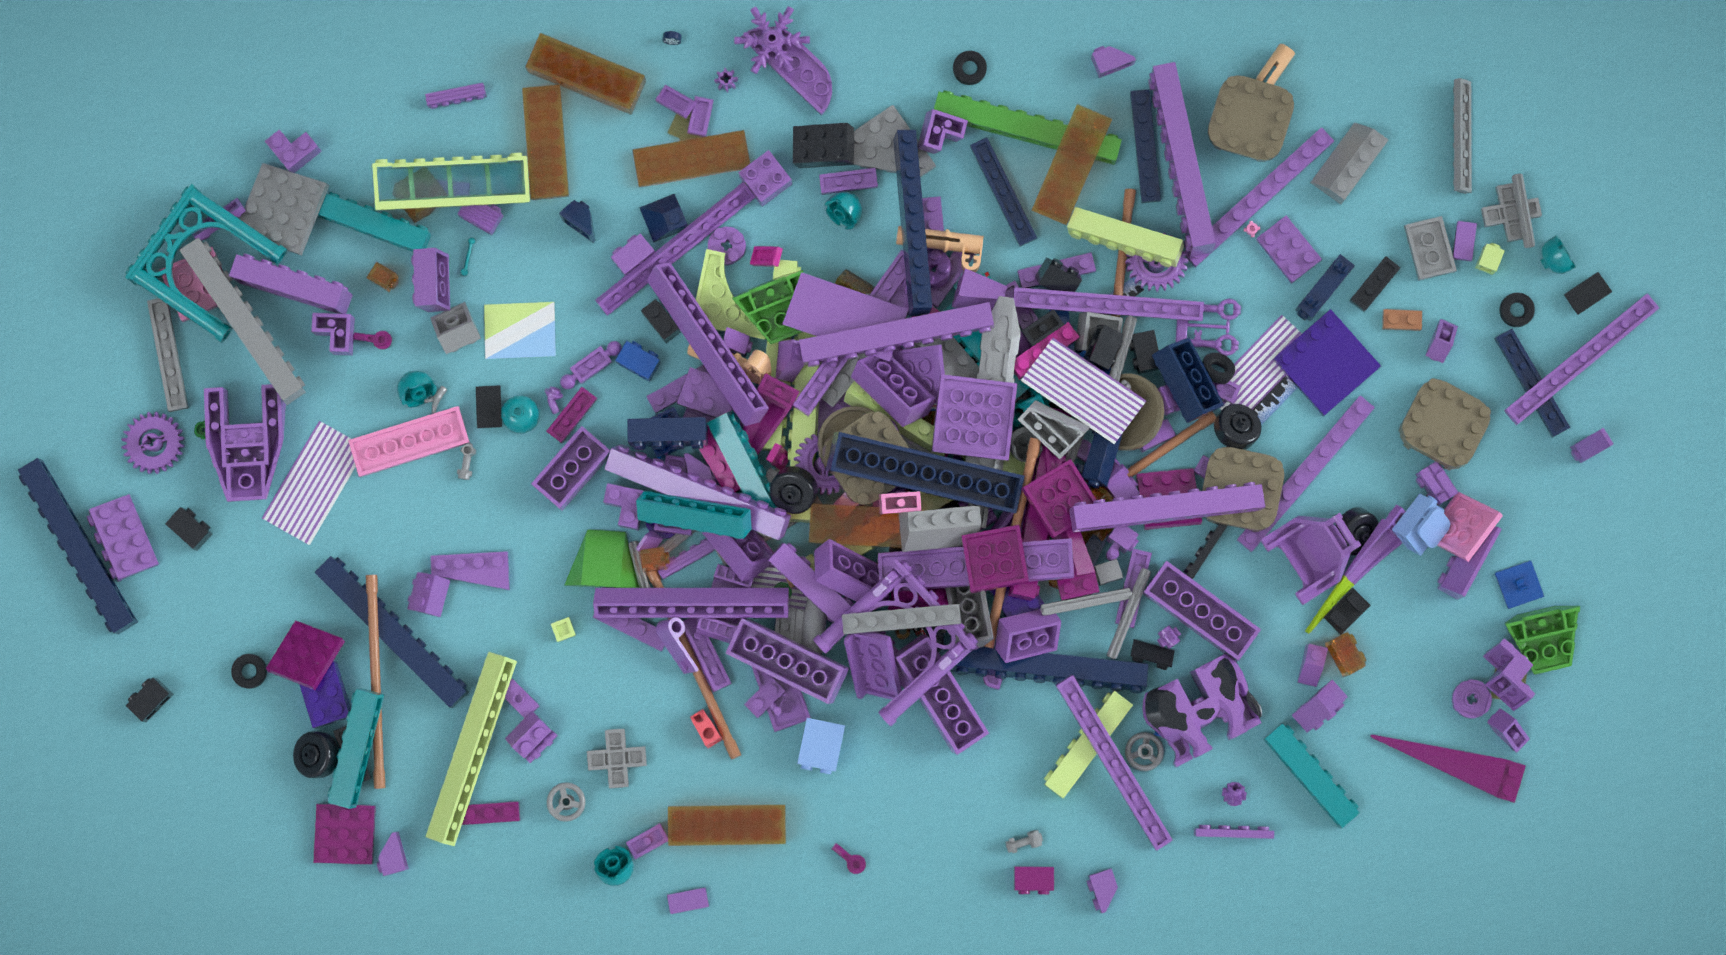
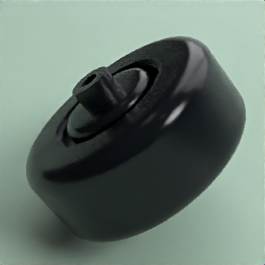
[1214,404,1262,450]
[770,466,818,514]
[1335,507,1379,555]
[293,731,339,778]

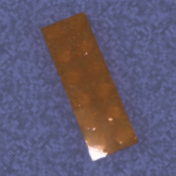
[522,85,569,200]
[633,130,750,188]

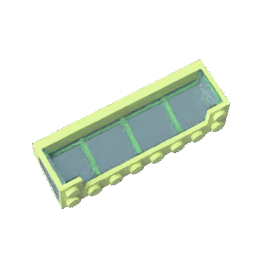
[371,153,530,211]

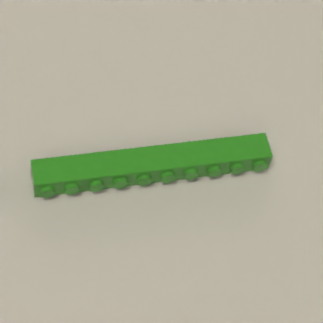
[934,90,1122,165]

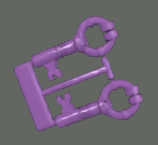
[1175,298,1241,356]

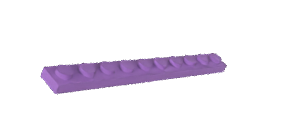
[1185,127,1334,268]
[595,182,755,316]
[793,250,906,417]
[1013,287,1204,321]
[1504,293,1659,425]
[1237,395,1375,552]
[1055,675,1173,851]

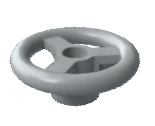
[1125,732,1164,771]
[547,782,585,822]

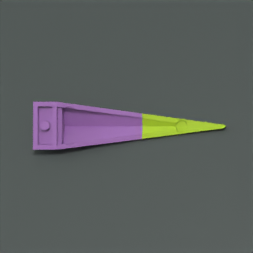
[1305,504,1406,634]

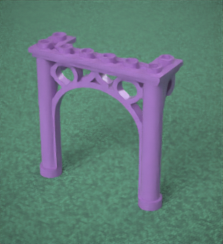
[813,559,979,726]

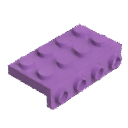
[86,494,159,582]
[844,632,902,700]

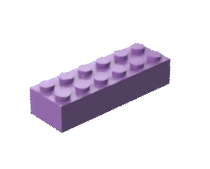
[229,254,353,314]
[1143,561,1261,662]
[726,618,849,704]
[894,634,989,755]

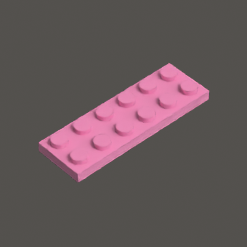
[348,406,470,477]

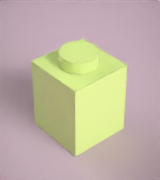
[1475,243,1505,275]

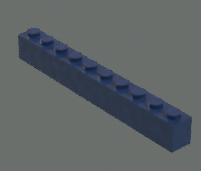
[893,130,932,316]
[18,458,138,634]
[314,556,468,708]
[952,646,1148,694]

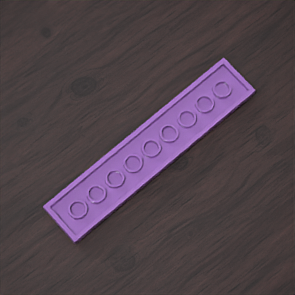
[878,538,1074,592]

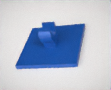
[1495,561,1545,609]

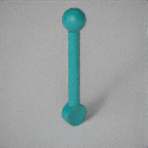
[461,237,475,276]

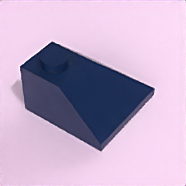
[639,194,688,242]
[559,200,596,243]

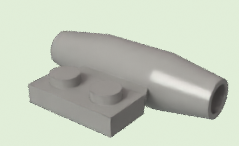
[775,598,827,654]

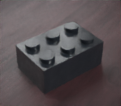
[793,123,854,168]

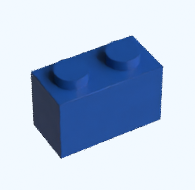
[615,341,661,382]

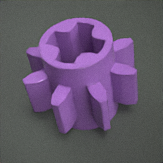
[714,68,738,93]
[1157,625,1181,649]
[1222,782,1247,806]

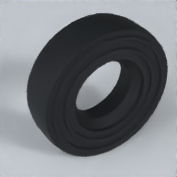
[953,51,987,85]
[1499,293,1535,327]
[1202,353,1235,384]
[231,654,267,689]

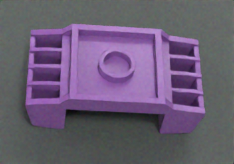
[696,564,755,643]

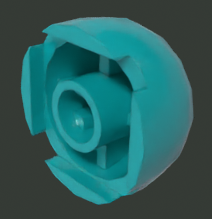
[824,192,863,230]
[1540,235,1576,274]
[397,371,437,408]
[501,395,540,434]
[594,846,634,886]

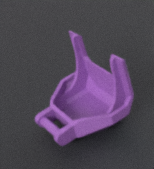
[1260,513,1361,605]

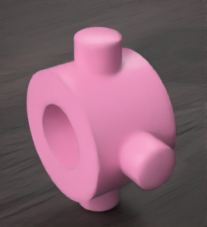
[1244,221,1260,237]

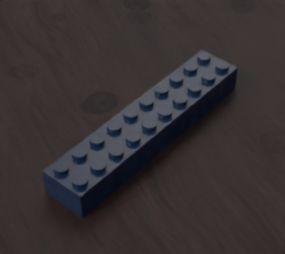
[826,432,1025,514]

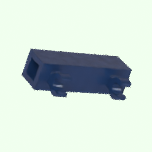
[1295,254,1355,321]
[1076,428,1123,488]

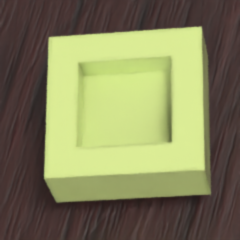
[551,617,576,642]

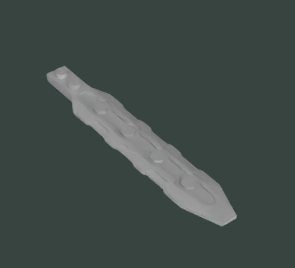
[965,296,1021,528]

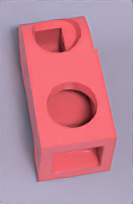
[690,709,723,749]

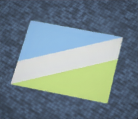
[484,302,556,359]

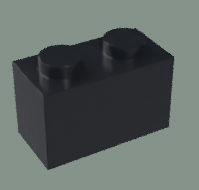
[1035,257,1082,292]
[641,299,681,343]
[1021,309,1064,347]
[1083,325,1124,370]
[1129,330,1159,374]
[165,507,213,551]
[125,678,174,722]

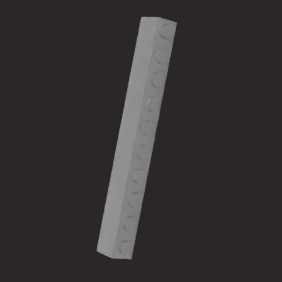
[179,237,306,405]

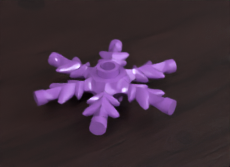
[734,6,810,74]

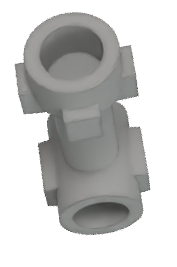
[457,443,476,480]
[1005,830,1043,853]

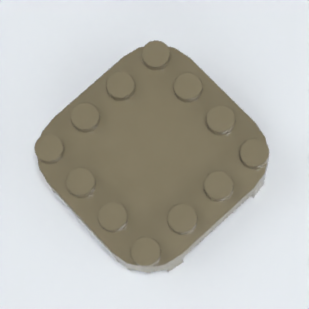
[1208,75,1294,162]
[1398,378,1491,470]
[822,411,909,505]
[1202,447,1284,532]

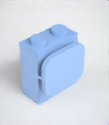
[1392,494,1450,556]
[797,718,845,775]

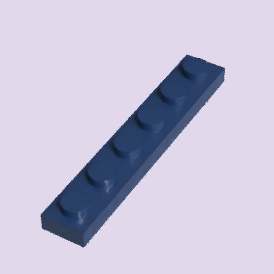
[1130,89,1161,203]
[970,137,1037,247]
[1494,329,1571,438]

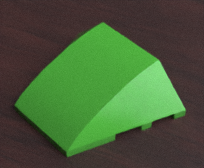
[732,270,803,344]
[564,529,639,588]
[1504,606,1580,675]

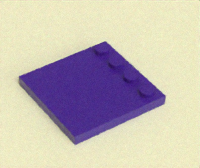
[1273,309,1381,416]

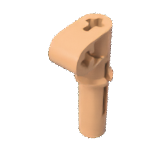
[1255,43,1295,85]
[896,226,984,272]
[687,344,772,385]

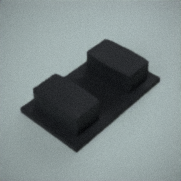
[1564,272,1612,315]
[476,385,502,428]
[1324,588,1371,635]
[1130,639,1175,670]

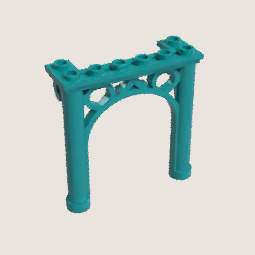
[125,184,288,343]

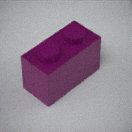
[1014,866,1054,895]

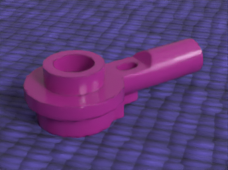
[354,331,392,350]
[831,843,866,874]

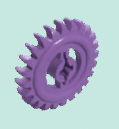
[1125,233,1188,292]
[121,412,185,474]
[794,434,843,495]

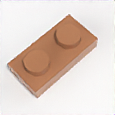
[1382,309,1422,331]

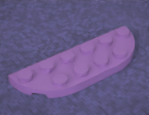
[741,26,832,116]

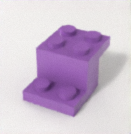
[1483,639,1535,711]

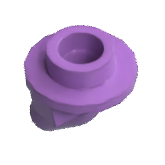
[545,386,563,414]

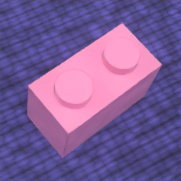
[879,491,921,514]

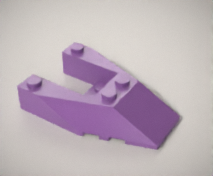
[204,384,286,502]

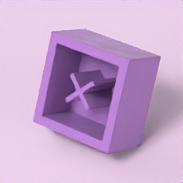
[738,150,792,207]

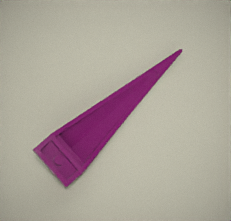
[743,373,800,455]
[1045,446,1100,601]
[1370,735,1526,803]

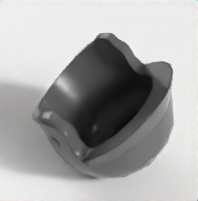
[1010,427,1042,462]

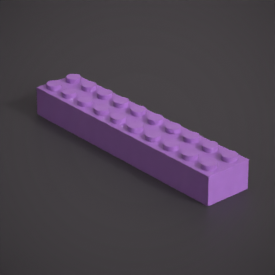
[1148,62,1216,257]

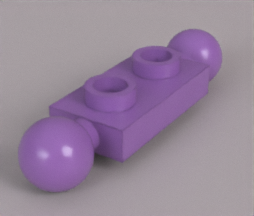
[560,341,622,389]

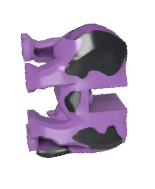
[1142,654,1262,767]

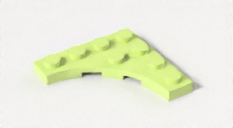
[696,249,766,340]

